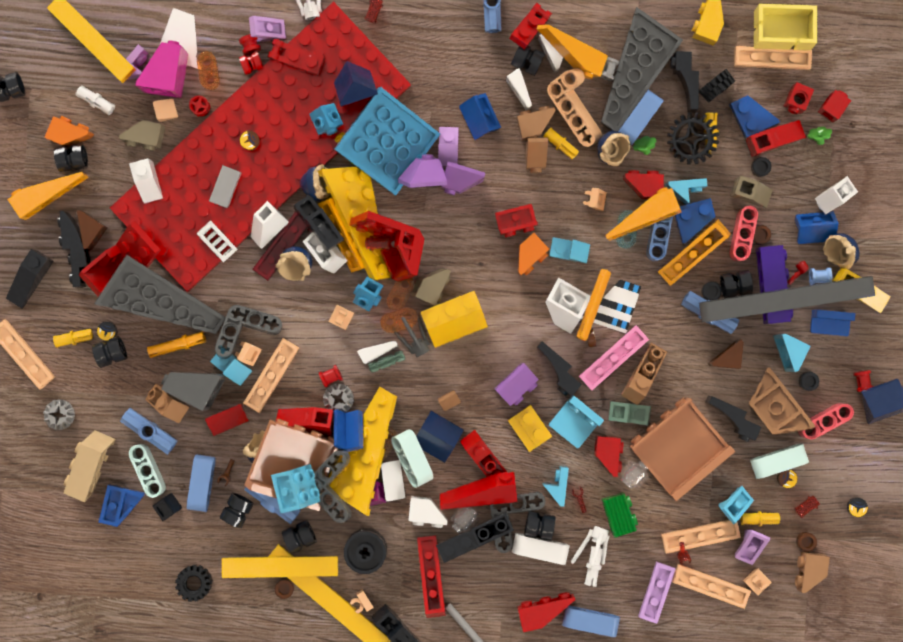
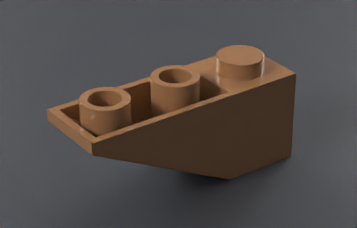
[621,343,667,405]

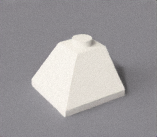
[545,278,591,334]

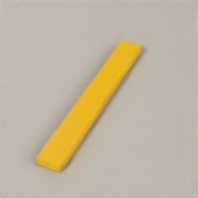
[268,544,391,642]

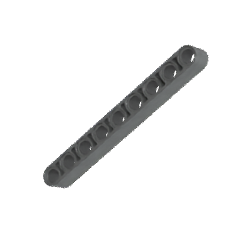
[699,276,875,322]

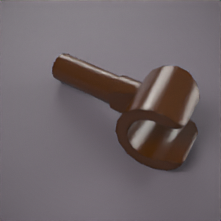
[217,459,235,486]

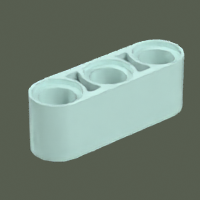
[391,429,433,488]
[750,443,809,479]
[129,444,166,498]

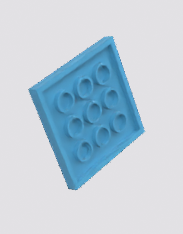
[334,87,440,196]

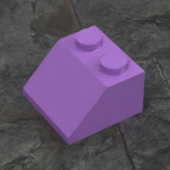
[494,363,539,406]

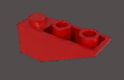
[745,120,806,157]
[276,407,334,436]
[460,430,508,477]
[517,592,575,633]

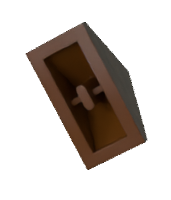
[77,210,108,250]
[708,339,744,369]

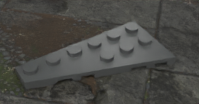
[601,7,683,131]
[94,255,226,334]

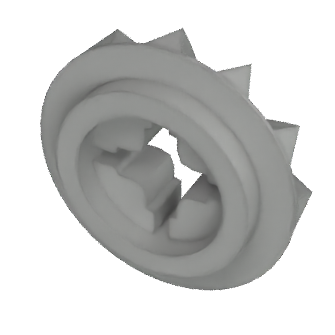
[323,384,354,412]
[43,399,75,430]

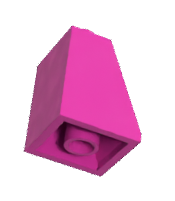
[135,40,188,98]

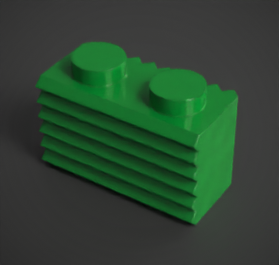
[601,492,638,538]

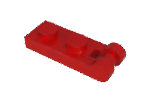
[509,3,552,50]
[268,39,325,76]

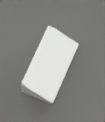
[381,460,406,502]

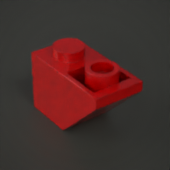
[623,170,664,199]
[594,435,624,477]

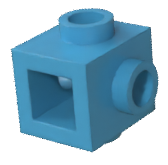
[309,103,343,136]
[353,276,383,311]

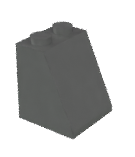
[161,372,227,411]

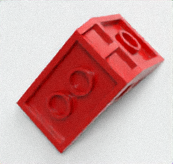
[349,211,425,282]
[79,221,161,296]

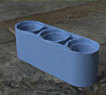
[618,90,664,145]
[646,216,673,261]
[187,454,215,512]
[562,606,620,637]

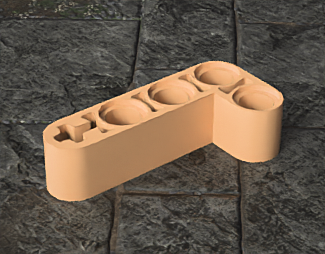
[547,68,602,147]

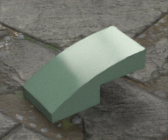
[608,401,651,425]

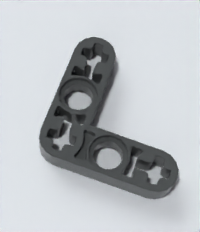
[215,305,282,359]
[314,450,352,523]
[490,492,546,553]

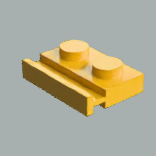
[508,405,552,452]

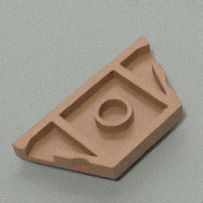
[749,367,816,435]

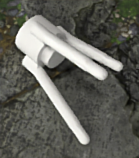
[296,0,322,20]
[571,526,610,567]

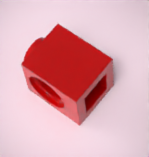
[783,82,814,115]
[818,90,852,123]

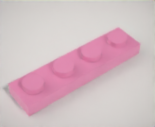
[579,325,649,391]

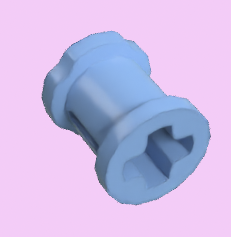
[809,268,832,285]

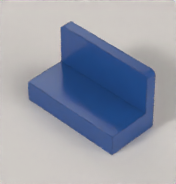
[459,93,501,140]
[795,211,839,244]
[810,310,856,336]
[334,409,363,452]

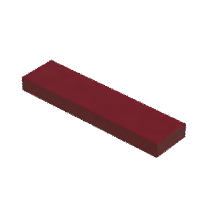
[252,211,308,281]

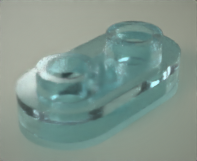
[616,210,637,249]

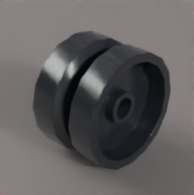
[344,528,387,574]

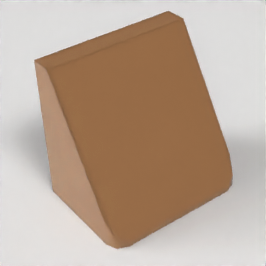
[438,390,461,411]

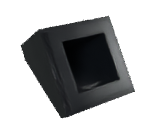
[152,493,182,521]

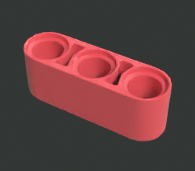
[729,206,758,262]
[798,403,854,439]

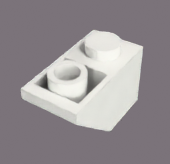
[251,201,289,249]
[409,496,447,528]

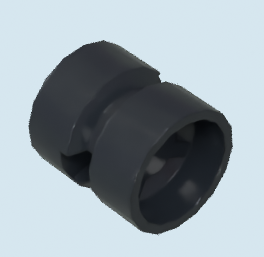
[511,46,545,76]
[0,72,25,102]
[54,144,88,172]
[720,270,753,298]
[92,336,127,368]
[220,492,254,528]
[524,511,556,541]
[282,520,317,554]

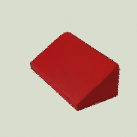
[205,403,249,436]

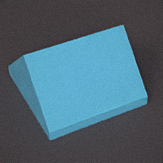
[773,334,811,372]

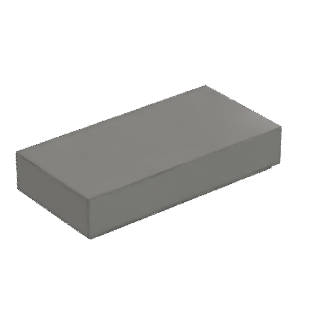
[209,165,241,208]

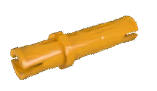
[147,331,206,358]

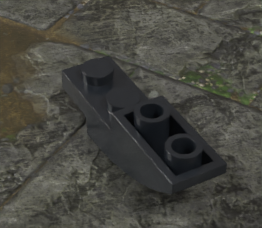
[57,211,91,288]
[436,513,514,563]

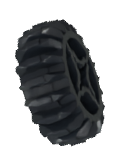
[667,113,720,165]

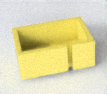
[754,4,817,50]

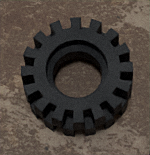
[699,69,736,103]
[175,565,212,602]

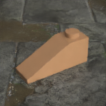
[525,138,548,173]

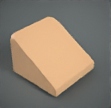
[153,99,178,122]

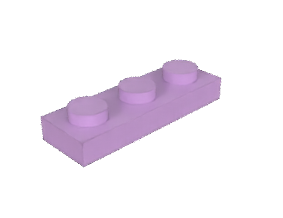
[638,561,675,624]

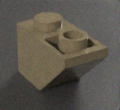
[119,120,165,151]
[730,176,773,208]
[410,268,451,306]

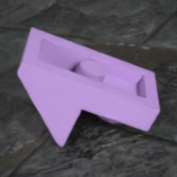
[249,16,286,42]
[126,44,148,79]
[438,127,459,166]
[735,530,770,565]

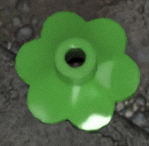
[808,126,832,145]
[633,136,656,155]

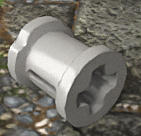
[599,57,619,81]

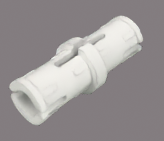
[76,85,115,115]
[584,546,603,587]

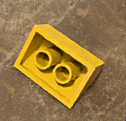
[421,291,488,348]

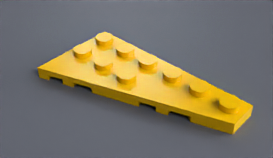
[317,167,390,281]
[328,387,397,516]

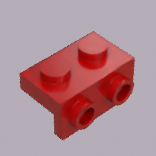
[495,204,538,238]

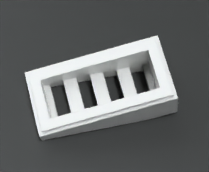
[506,68,532,110]
[197,220,238,262]
[357,341,398,364]

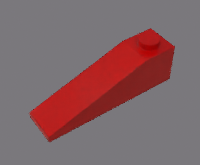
[440,472,517,510]
[417,535,446,618]

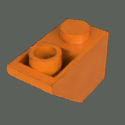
[45,116,94,147]
[518,233,549,276]

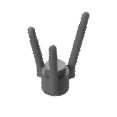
[391,317,430,357]

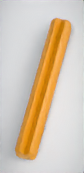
[576,269,611,341]

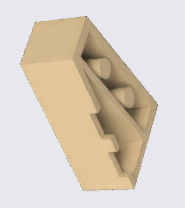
[64,430,116,502]

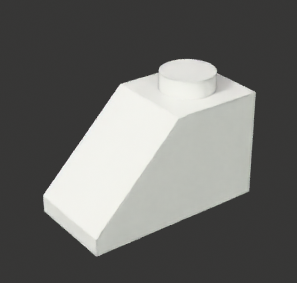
[129,158,163,203]
[815,176,858,214]
[303,232,347,273]

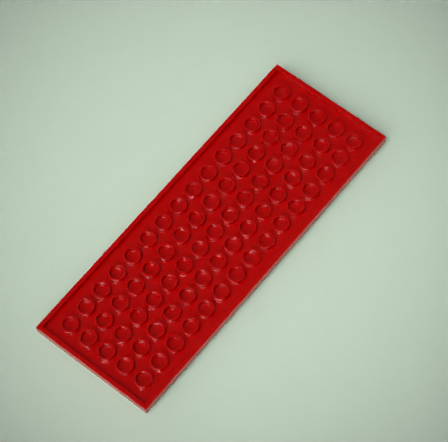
[110,1,411,292]

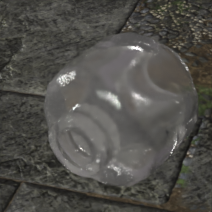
[620,461,649,489]
[450,507,479,534]

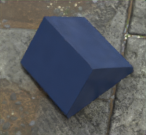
[334,61,378,106]
[861,379,903,424]
[416,411,464,463]

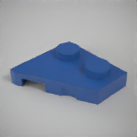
[729,95,780,139]
[674,198,716,244]
[98,484,145,527]

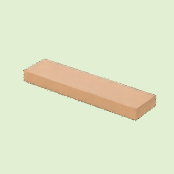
[734,46,812,70]
[0,319,55,390]
[243,338,300,413]
[661,520,741,554]
[671,564,751,609]

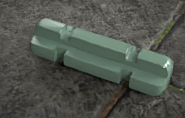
[368,351,405,373]

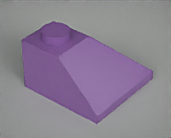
[398,154,447,188]
[441,161,485,196]

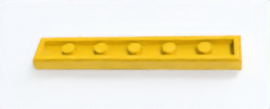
[47,0,136,83]
[222,556,338,578]

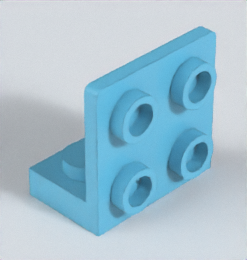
[549,396,604,448]
[271,464,320,513]

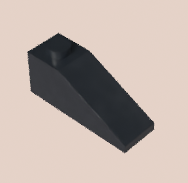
[6,249,54,309]

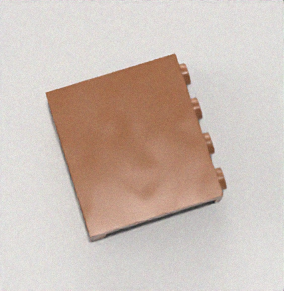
[629,397,735,501]
[244,419,338,511]

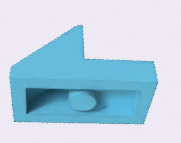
[665,178,707,205]
[549,237,590,264]
[210,347,252,386]
[542,466,569,507]
[718,486,754,524]

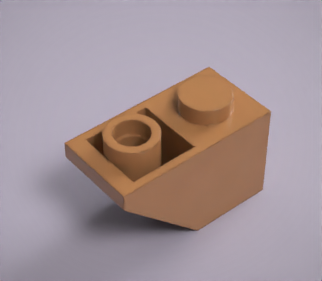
[516,106,555,141]
[145,384,189,423]
[795,551,830,593]

